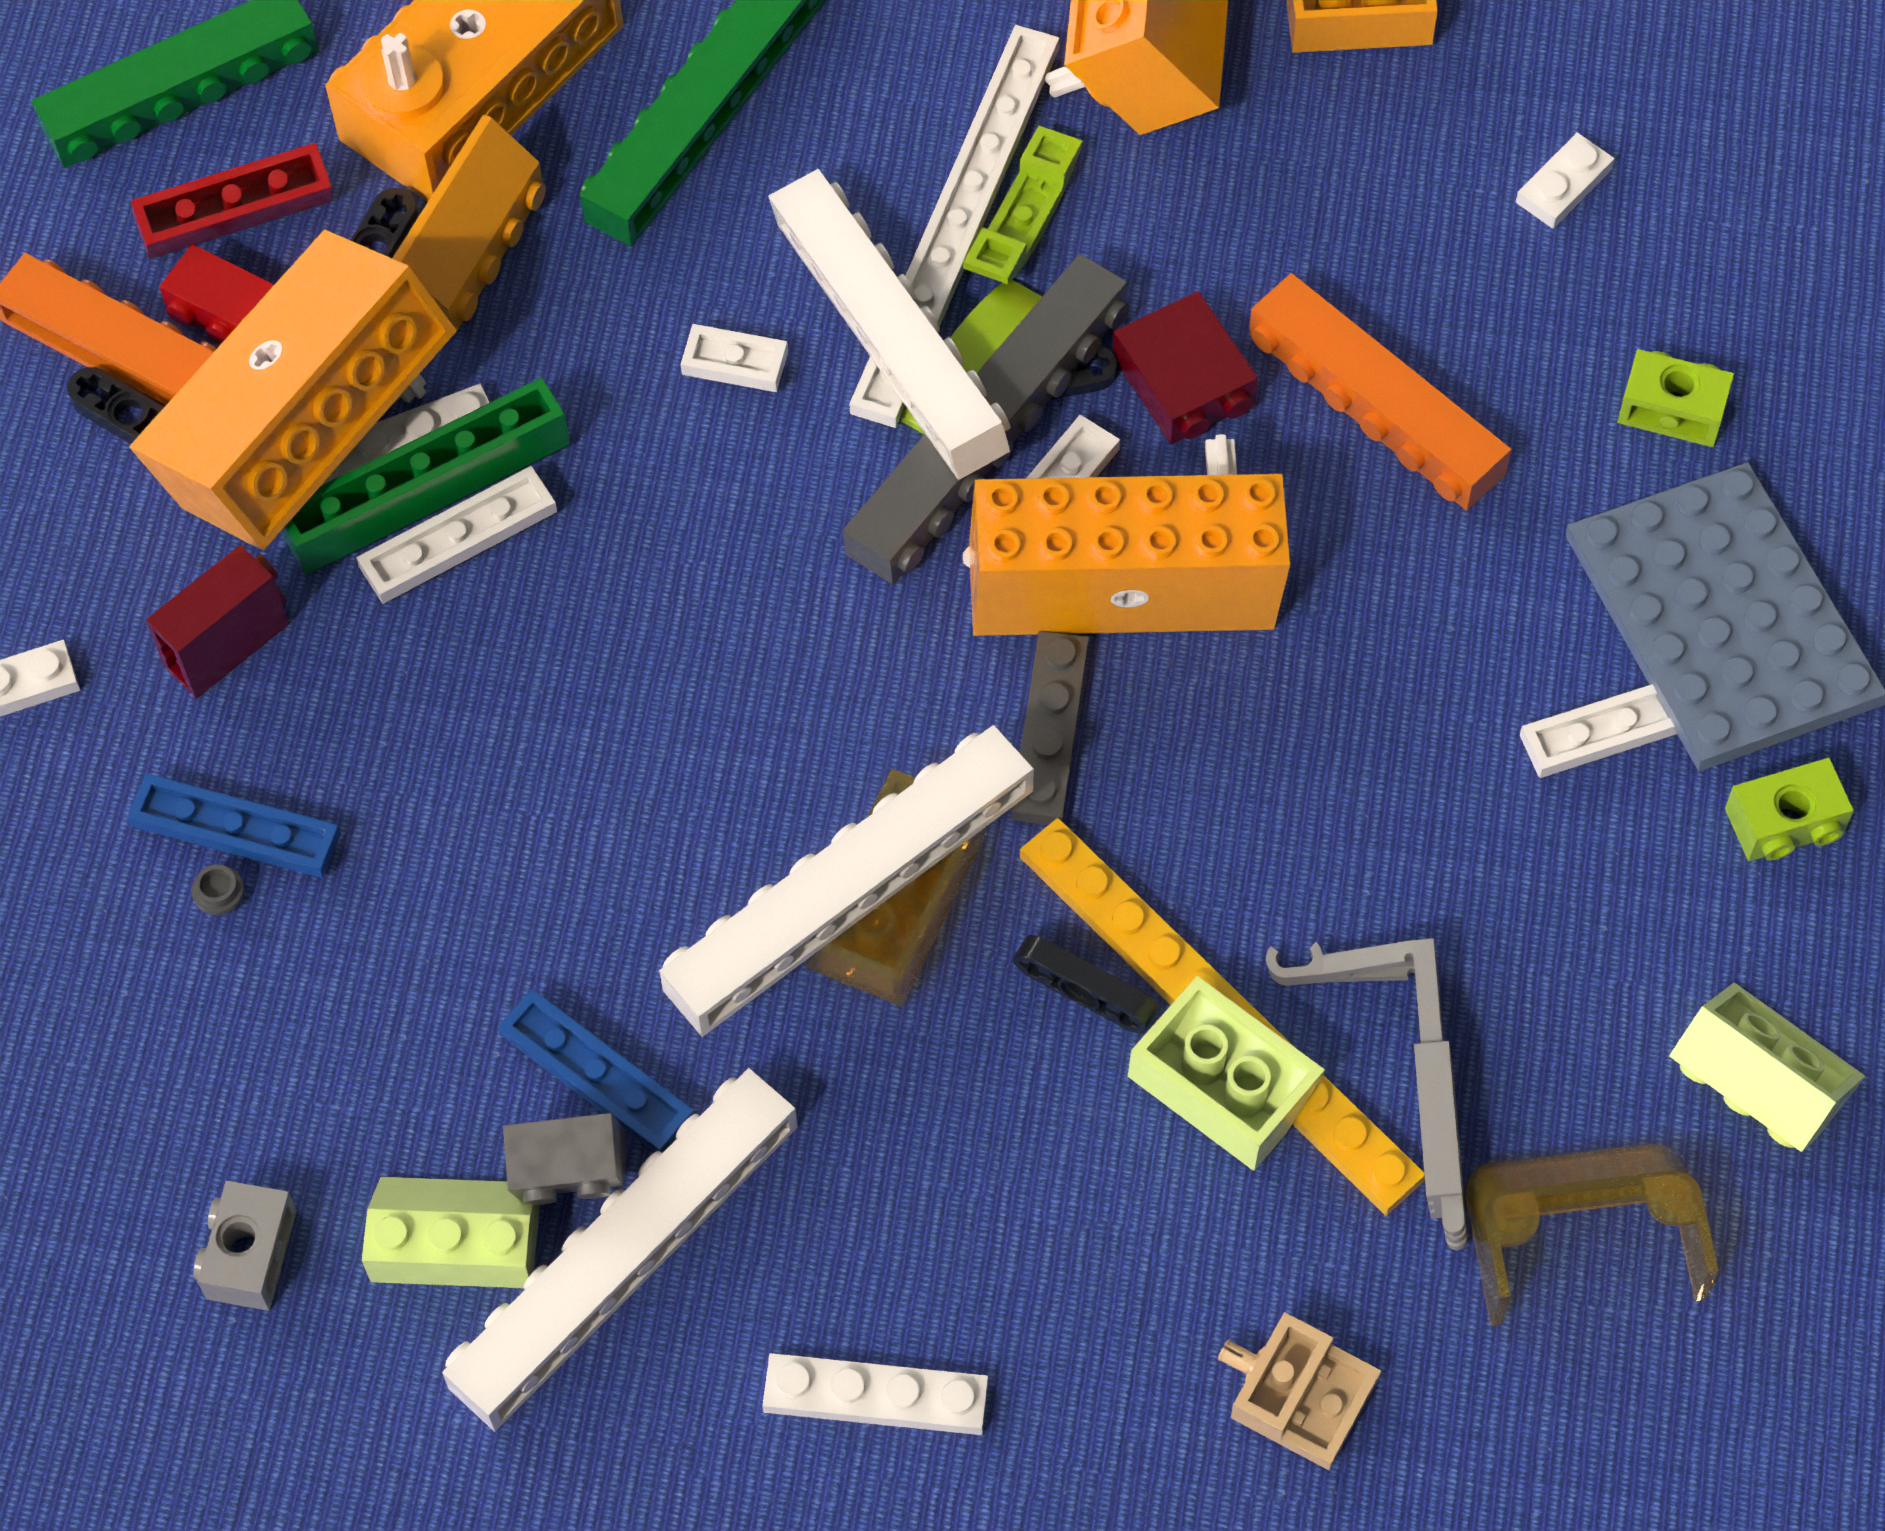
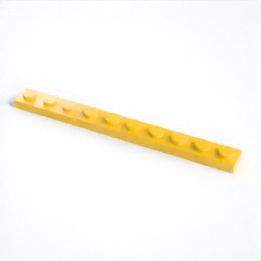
[1020,817,1425,1216]

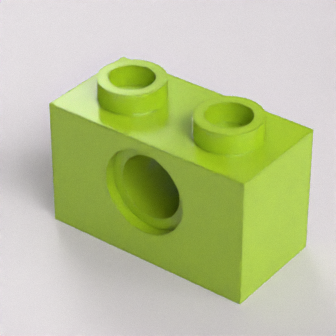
[1617,349,1734,447]
[1725,758,1854,862]

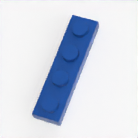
[127,773,341,878]
[498,989,694,1153]

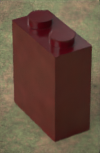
[1113,291,1258,445]
[146,544,289,699]

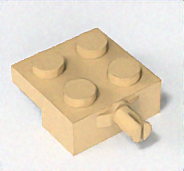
[1217,1312,1381,1470]

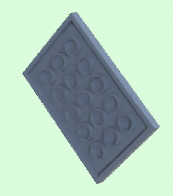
[1566,462,1885,772]

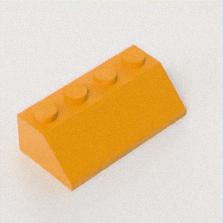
[392,114,546,336]

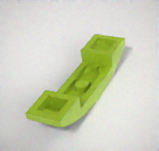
[963,126,1083,284]
[901,280,1042,434]

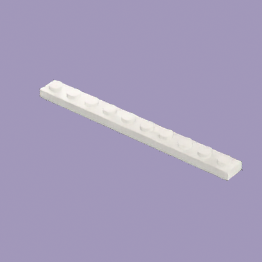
[849,25,1059,428]

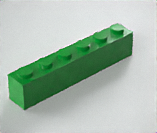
[31,0,319,168]
[281,377,570,575]

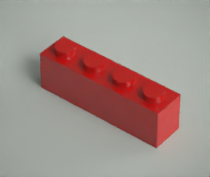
[131,142,332,259]
[159,244,274,345]

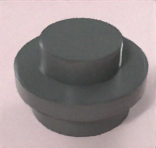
[192,864,245,915]

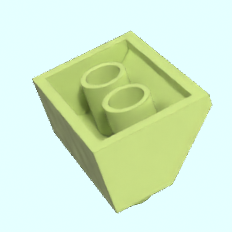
[1128,976,1325,1171]
[1669,982,1865,1152]
[362,1177,540,1288]

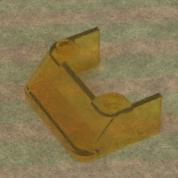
[1466,1143,1719,1326]

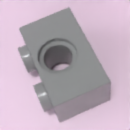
[193,1181,297,1311]

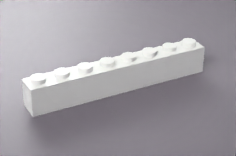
[768,169,1011,480]
[659,725,1034,1037]
[442,1068,798,1432]

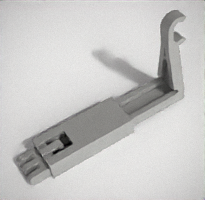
[1266,938,1468,1250]

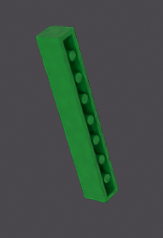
[579,0,826,247]

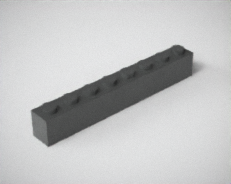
[842,253,1129,585]

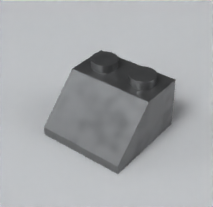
[503,1113,627,1205]

